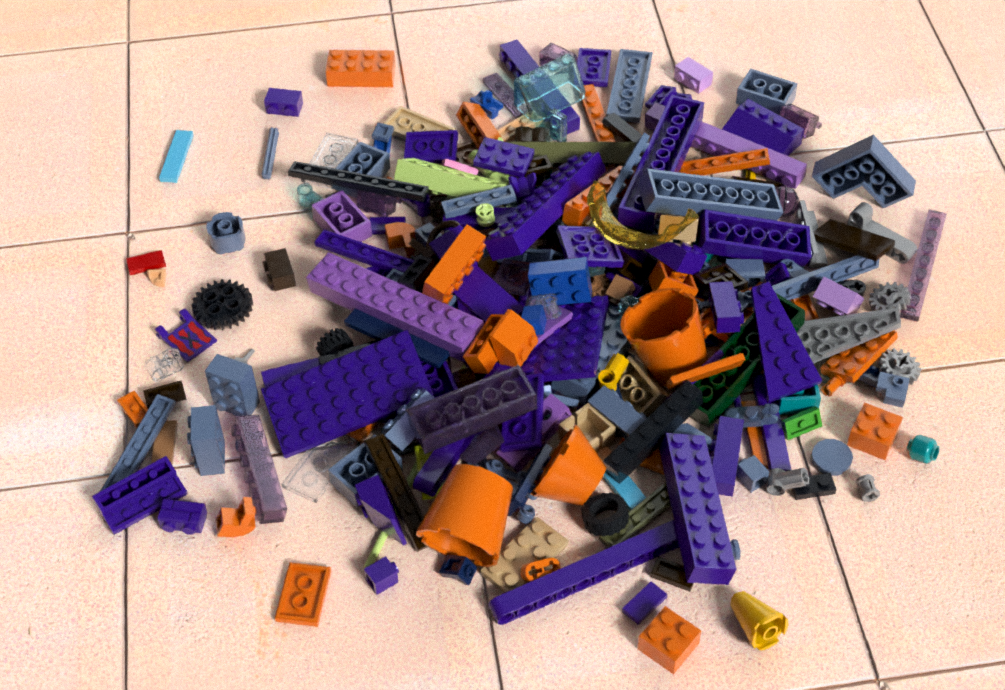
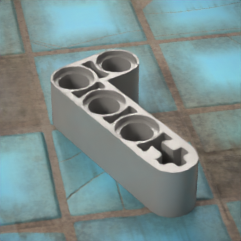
[847,202,918,264]

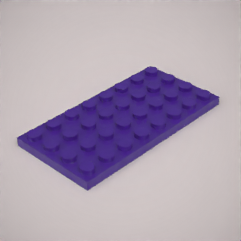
[261,330,435,459]

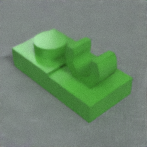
[781,406,822,440]

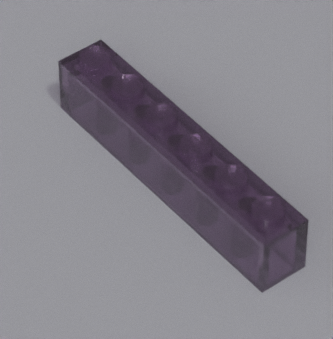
[231,415,287,524]

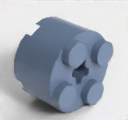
[206,212,246,255]

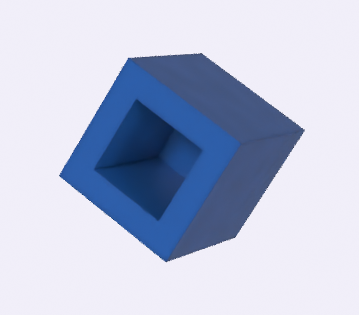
[521,305,547,335]

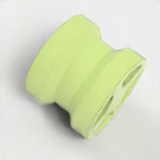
[476,203,495,227]

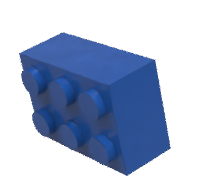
[528,257,592,307]

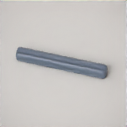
[261,127,279,180]

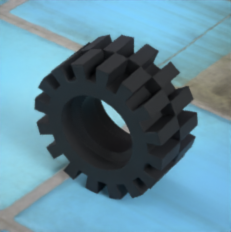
[316,328,354,356]

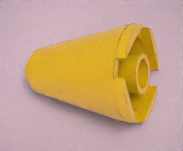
[730,591,789,651]

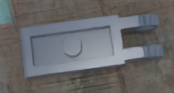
[724,403,779,428]

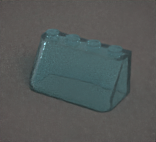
[514,53,585,122]

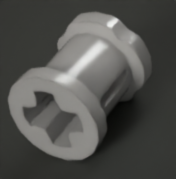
[856,474,880,502]

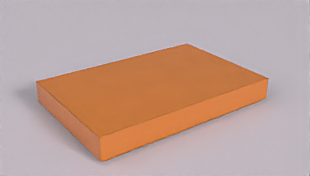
[275,562,332,627]

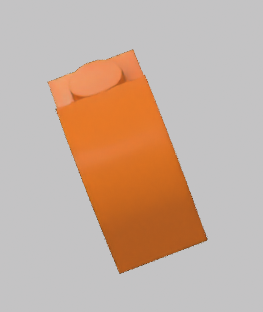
[384,222,416,258]
[215,497,256,537]

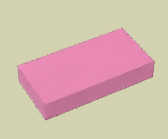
[441,159,479,175]

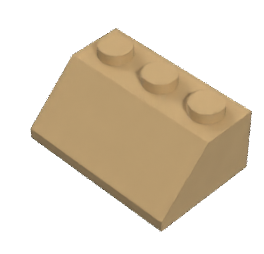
[605,355,669,417]

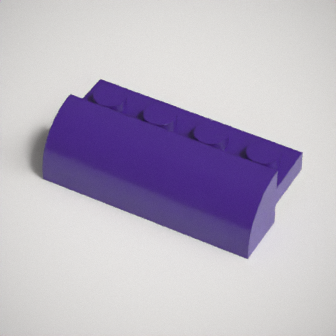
[92,456,188,535]

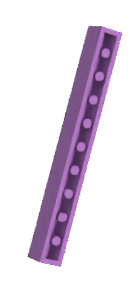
[645,103,807,189]

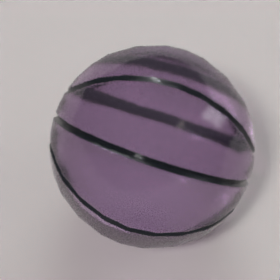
[775,186,799,217]

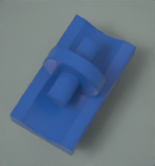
[470,90,503,119]

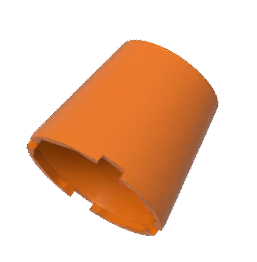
[620,288,708,386]
[416,464,513,567]

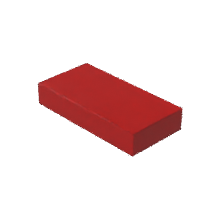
[126,250,166,276]

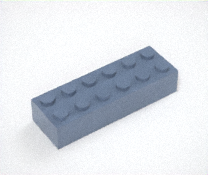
[551,304,632,405]

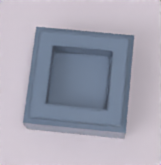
[371,123,394,143]

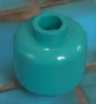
[907,434,940,464]

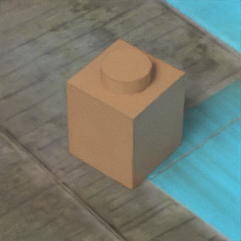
[605,274,635,307]

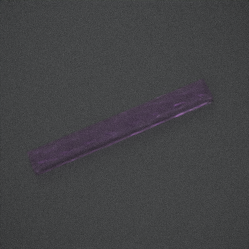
[900,209,947,322]

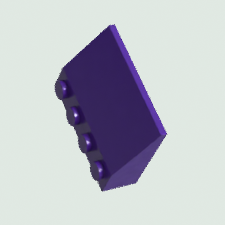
[722,99,804,156]

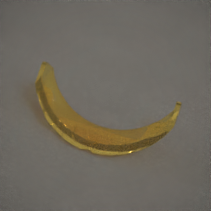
[587,180,699,249]

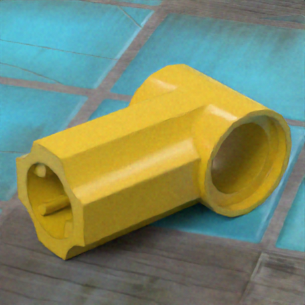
[598,353,629,391]

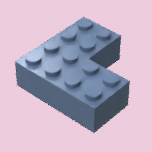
[812,134,916,209]

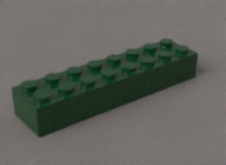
[691,293,805,428]

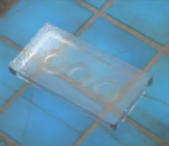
[301,132,359,189]
[281,435,360,503]

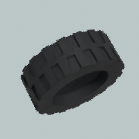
[581,493,629,536]

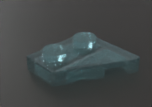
[539,108,567,142]

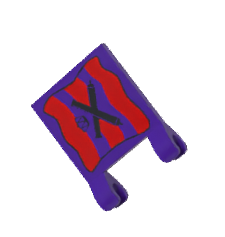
[155,309,217,363]

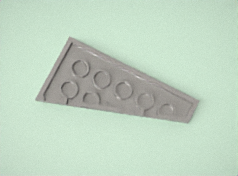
[797,308,901,364]

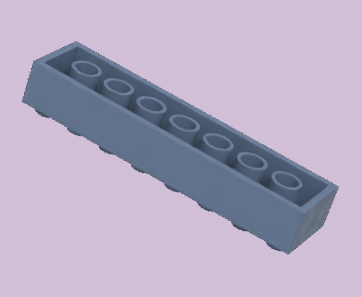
[638,169,784,221]

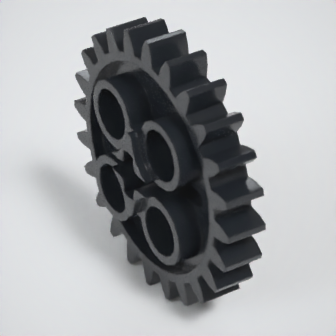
[191,279,254,330]

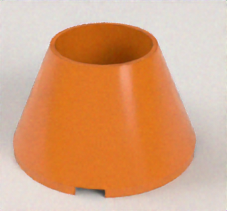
[530,424,606,506]

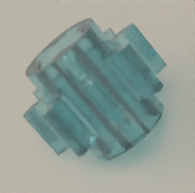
[617,296,638,317]

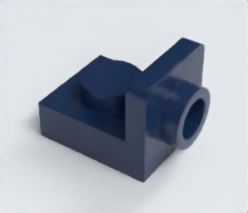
[439,554,477,585]

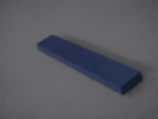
[344,308,450,369]

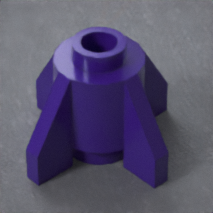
[508,172,537,204]

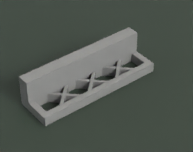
[795,200,828,268]

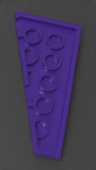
[750,282,823,404]

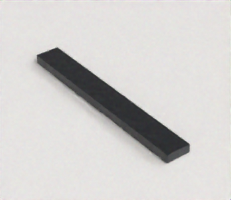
[288,161,429,202]

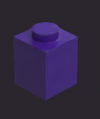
[364,556,399,595]

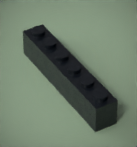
[603,380,703,484]

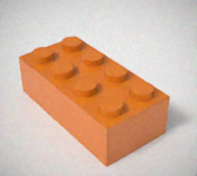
[326,49,396,87]
[422,224,486,305]

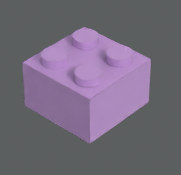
[813,277,864,316]

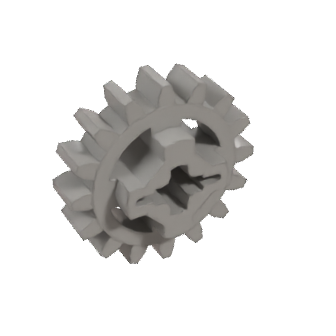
[868,282,911,314]
[878,348,922,385]

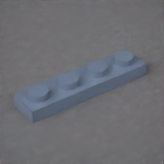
[441,185,516,219]

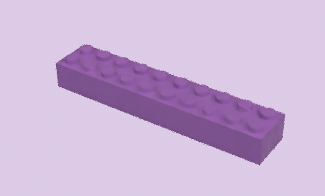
[306,252,484,362]

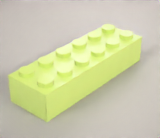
[394,158,507,199]

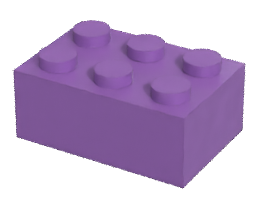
[312,190,372,242]

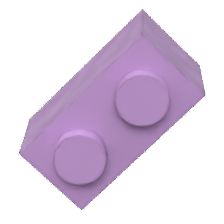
[674,57,713,94]

